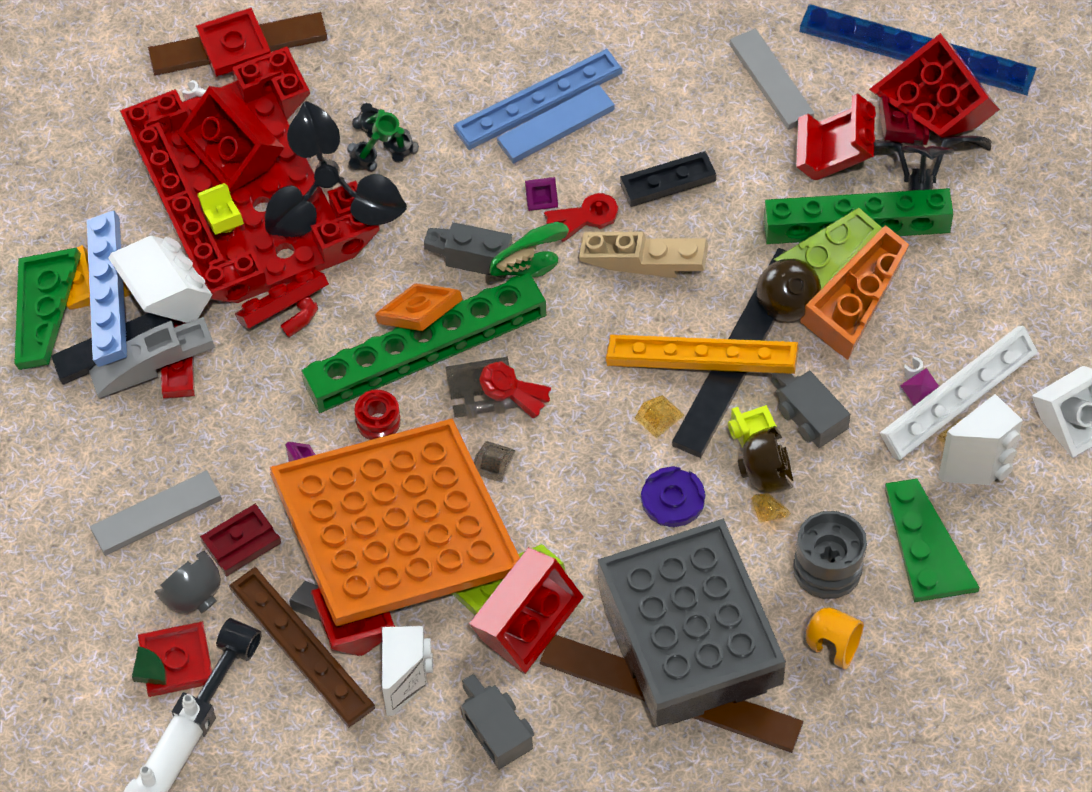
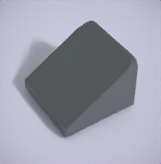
[289,581,321,621]

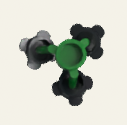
[347,103,419,172]

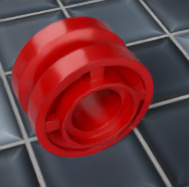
[354,390,401,440]

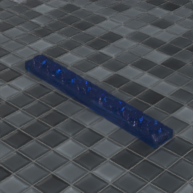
[799,4,1037,96]

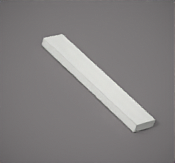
[880,326,1038,460]

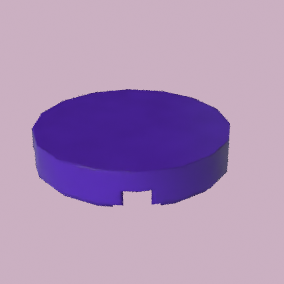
[641,466,706,527]

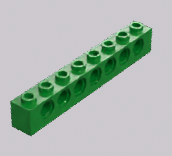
[301,272,547,414]

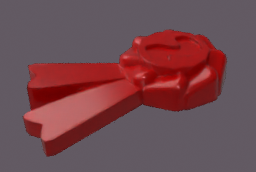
[544,193,619,242]
[479,361,551,418]

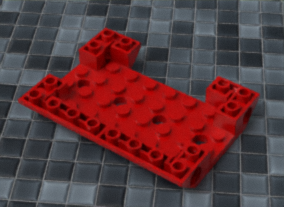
[120,47,380,303]

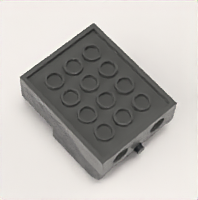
[598,518,786,727]

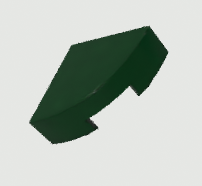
[132,647,167,685]

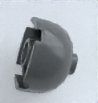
[154,550,221,614]

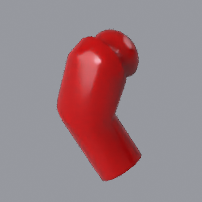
[280,296,318,338]

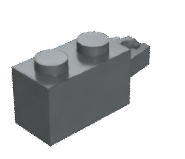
[424,222,513,278]
[771,370,851,448]
[461,674,535,770]

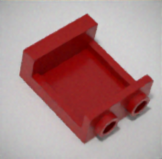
[796,93,876,180]

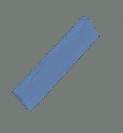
[497,84,615,164]

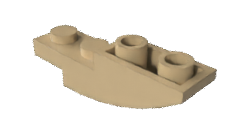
[579,232,708,278]

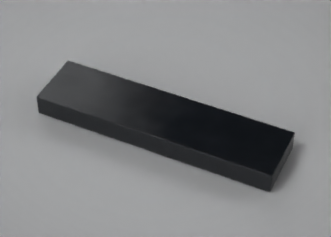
[51,313,175,385]

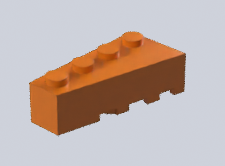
[800,225,909,360]

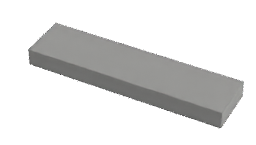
[729,28,815,130]
[90,470,222,556]

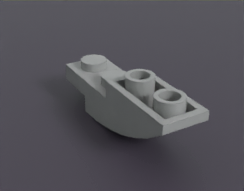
[89,317,215,398]

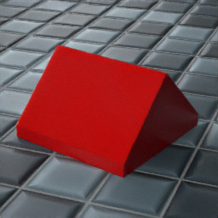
[311,588,395,656]

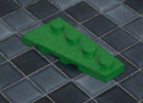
[14,247,81,370]
[885,478,980,603]

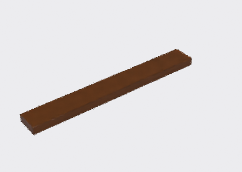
[540,634,804,753]

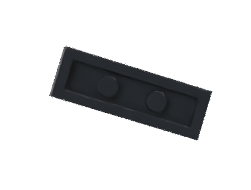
[620,151,717,207]

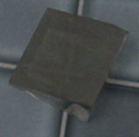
[474,441,516,483]

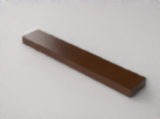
[148,12,328,76]
[229,567,376,728]

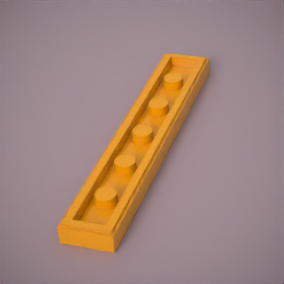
[606,334,799,374]

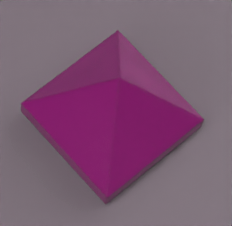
[525,177,558,211]
[900,368,939,406]
[285,441,316,462]

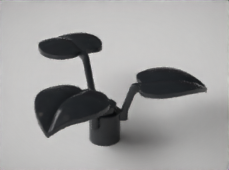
[265,101,407,237]
[874,136,992,191]

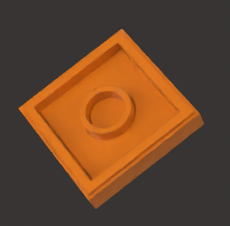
[375,283,463,331]

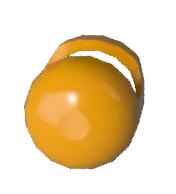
[806,607,864,669]

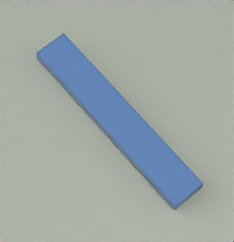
[453,49,623,150]

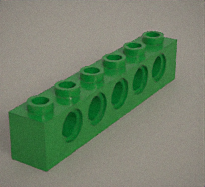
[763,188,954,244]

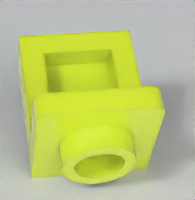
[198,183,244,235]
[728,405,777,449]

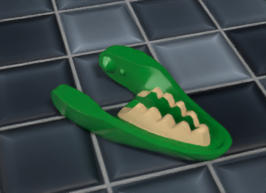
[489,222,569,277]

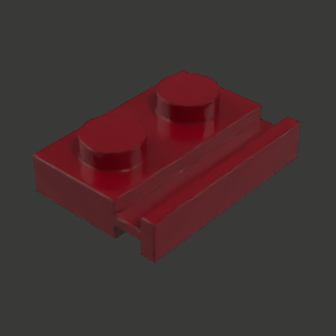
[879,95,930,145]
[200,503,281,577]

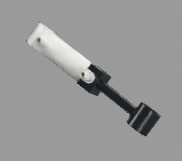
[124,618,262,792]

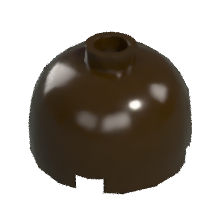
[756,258,821,322]
[738,426,794,492]

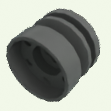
[793,511,867,599]

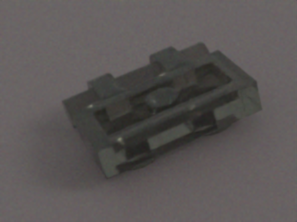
[445,356,517,419]

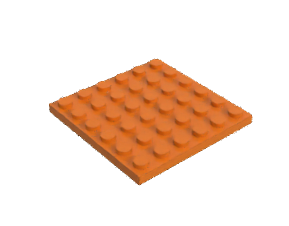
[270,418,520,626]

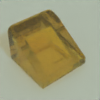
[635,395,684,438]

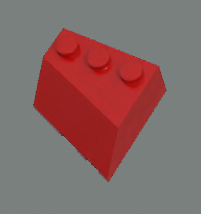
[869,33,1000,138]

